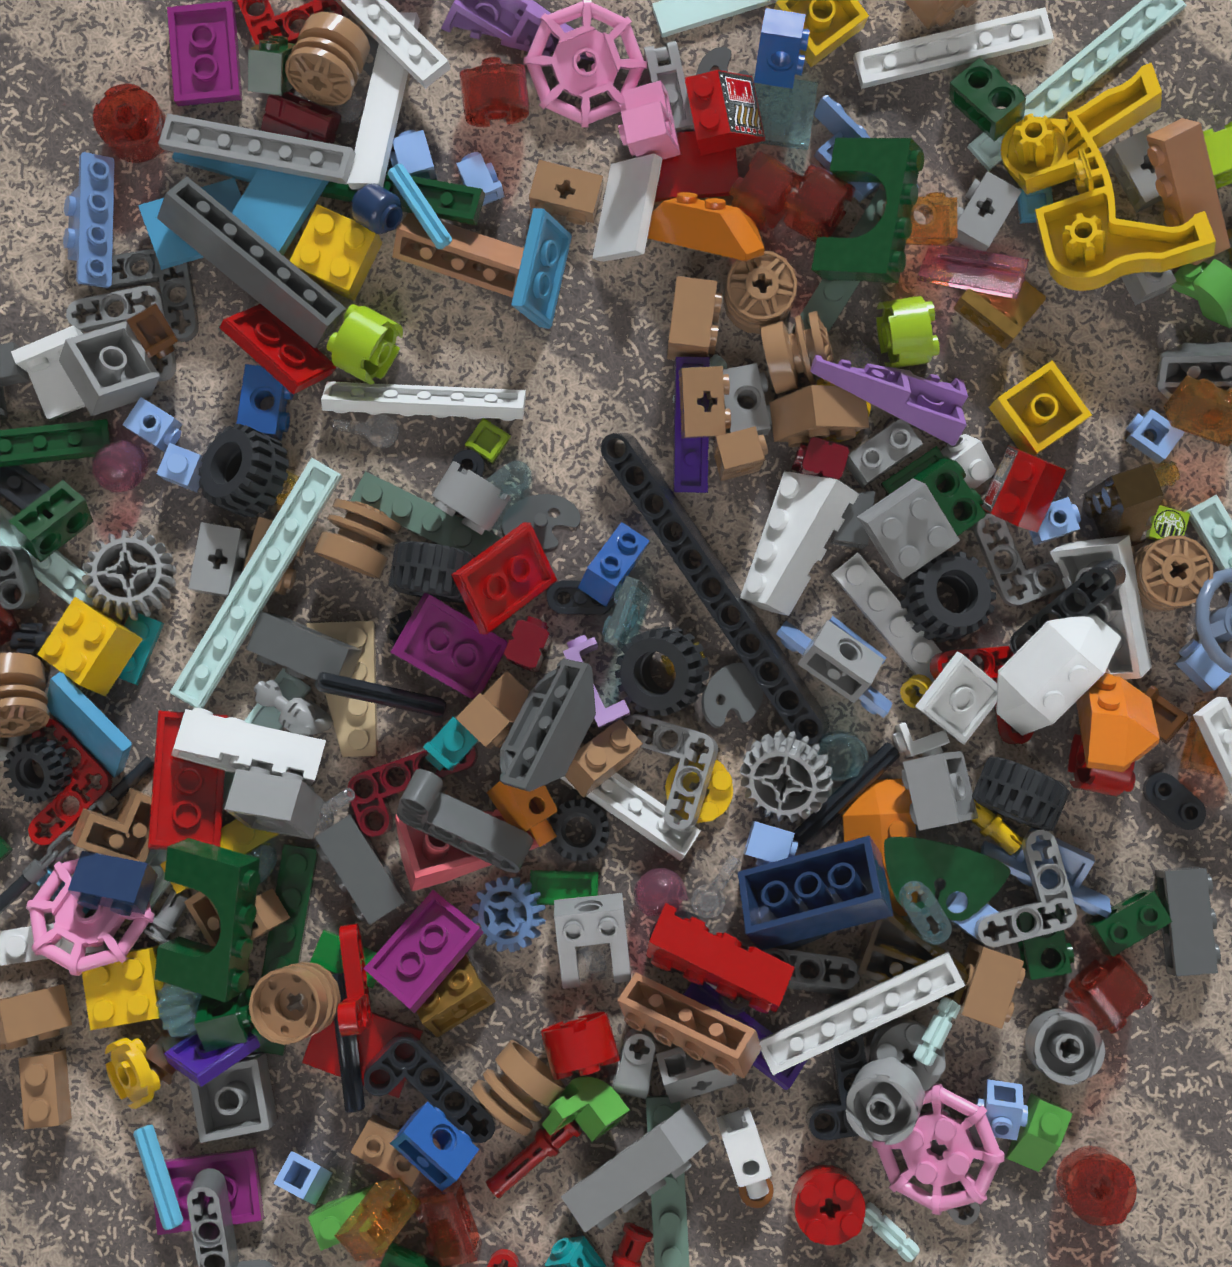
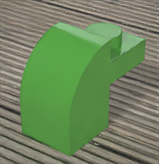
[1171,259,1232,329]
[542,1077,630,1142]

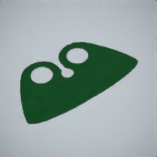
[884,836,1011,921]

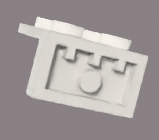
[11,325,85,420]

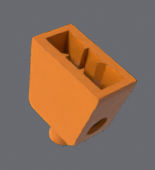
[487,781,557,847]

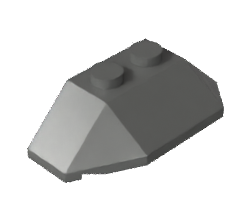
[1156,342,1232,415]
[500,658,596,792]

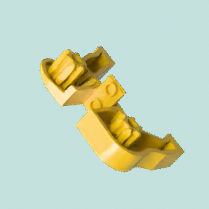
[1001,63,1216,291]

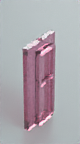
[917,242,1029,299]

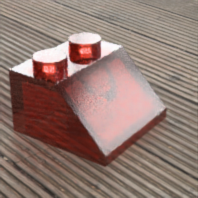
[414,1177,482,1266]

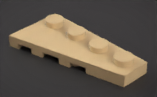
[306,621,378,757]

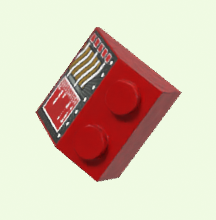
[684,70,765,156]
[981,445,1066,533]

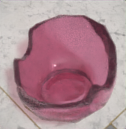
[92,440,148,493]
[634,868,689,916]

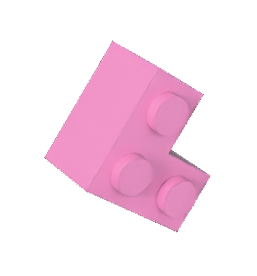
[618,80,681,160]

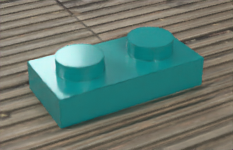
[118,613,164,685]

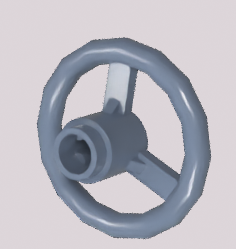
[1195,568,1232,673]

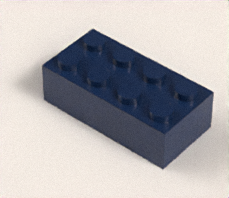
[738,835,893,950]

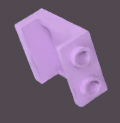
[563,635,630,730]

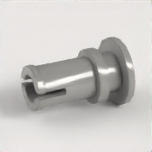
[143,889,189,944]

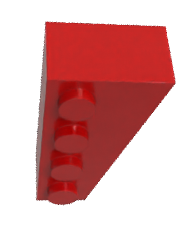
[646,903,795,1014]

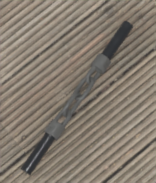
[0,756,154,914]

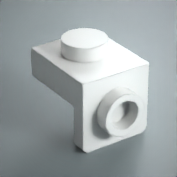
[941,434,996,489]
[892,722,950,758]

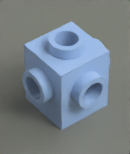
[976,1079,1028,1140]

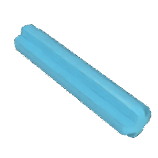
[388,164,452,249]
[133,1125,183,1230]

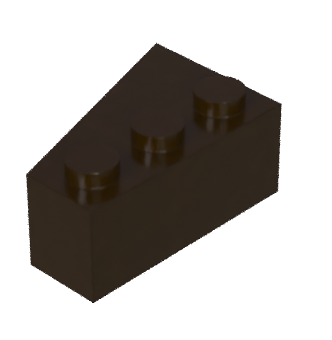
[1083,462,1164,547]
[854,911,969,1004]

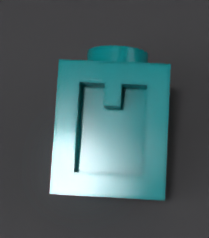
[423,717,479,771]
[545,1236,606,1267]

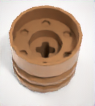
[285,12,370,106]
[723,251,797,334]
[760,311,834,394]
[313,498,402,579]
[1133,535,1213,612]
[0,653,50,738]
[249,961,341,1045]
[471,1040,566,1136]

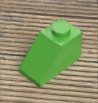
[1005,1093,1073,1172]
[308,1181,392,1251]

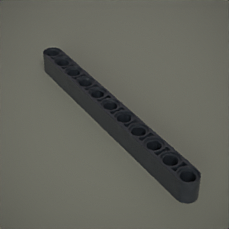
[601,433,829,744]

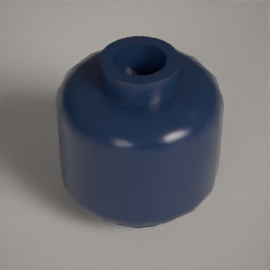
[352,183,403,235]

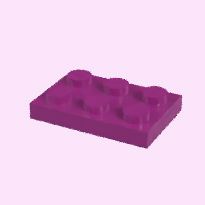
[167,1,243,107]
[390,593,508,700]
[363,890,484,1013]
[153,1147,264,1235]

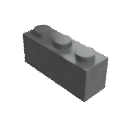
[246,611,362,686]
[315,814,408,925]
[1155,867,1221,977]

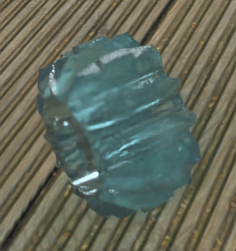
[156,984,201,1038]

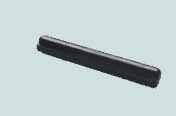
[316,672,446,717]
[793,742,900,846]
[332,972,365,1113]

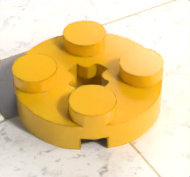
[665,755,733,823]
[105,1038,161,1109]

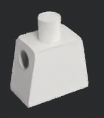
[716,1107,772,1199]

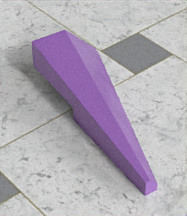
[441,0,595,64]
[811,355,968,446]

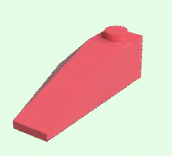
[395,809,546,891]

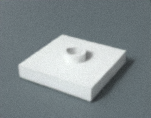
[915,651,997,745]

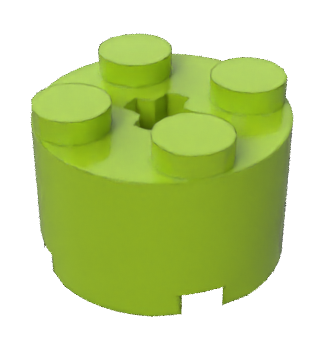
[876,296,940,368]
[327,304,403,385]

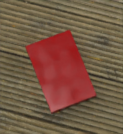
[654,131,740,202]
[219,304,336,395]
[451,522,557,634]
[302,1012,423,1098]

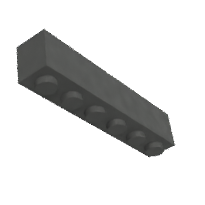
[157,176,346,348]

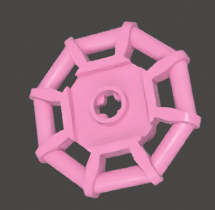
[523,0,647,128]
[26,858,155,976]
[872,1083,1004,1215]

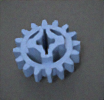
[472,876,546,952]

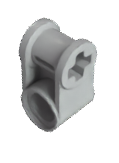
[612,1029,655,1099]

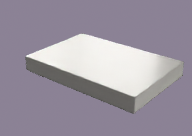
[592,153,662,262]

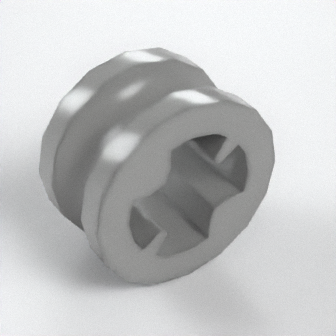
[947,1190,980,1225]

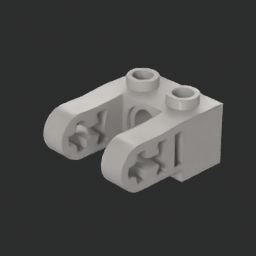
[554,893,631,989]

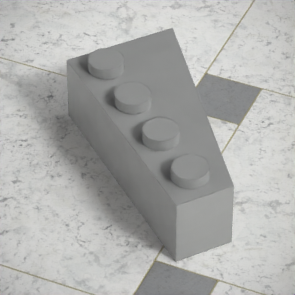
[561,1103,712,1232]

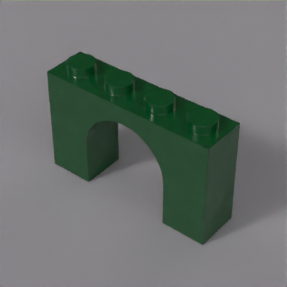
[811,138,924,283]
[155,838,260,1002]

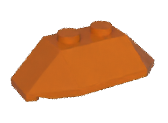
[647,192,765,261]
[1076,673,1160,772]
[842,779,919,916]

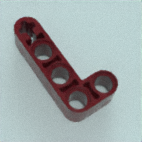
[347,746,478,837]

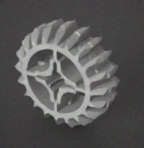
[82,530,177,621]
[740,730,833,823]

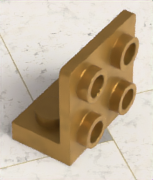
[953,258,1046,349]
[416,953,496,1038]

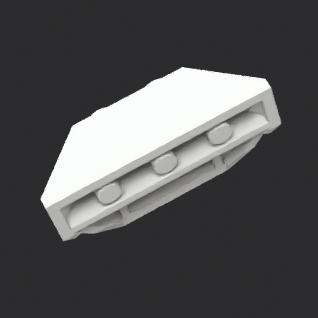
[996,613,1121,735]

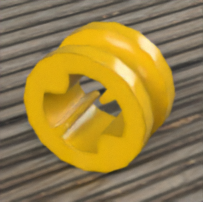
[900,674,933,709]

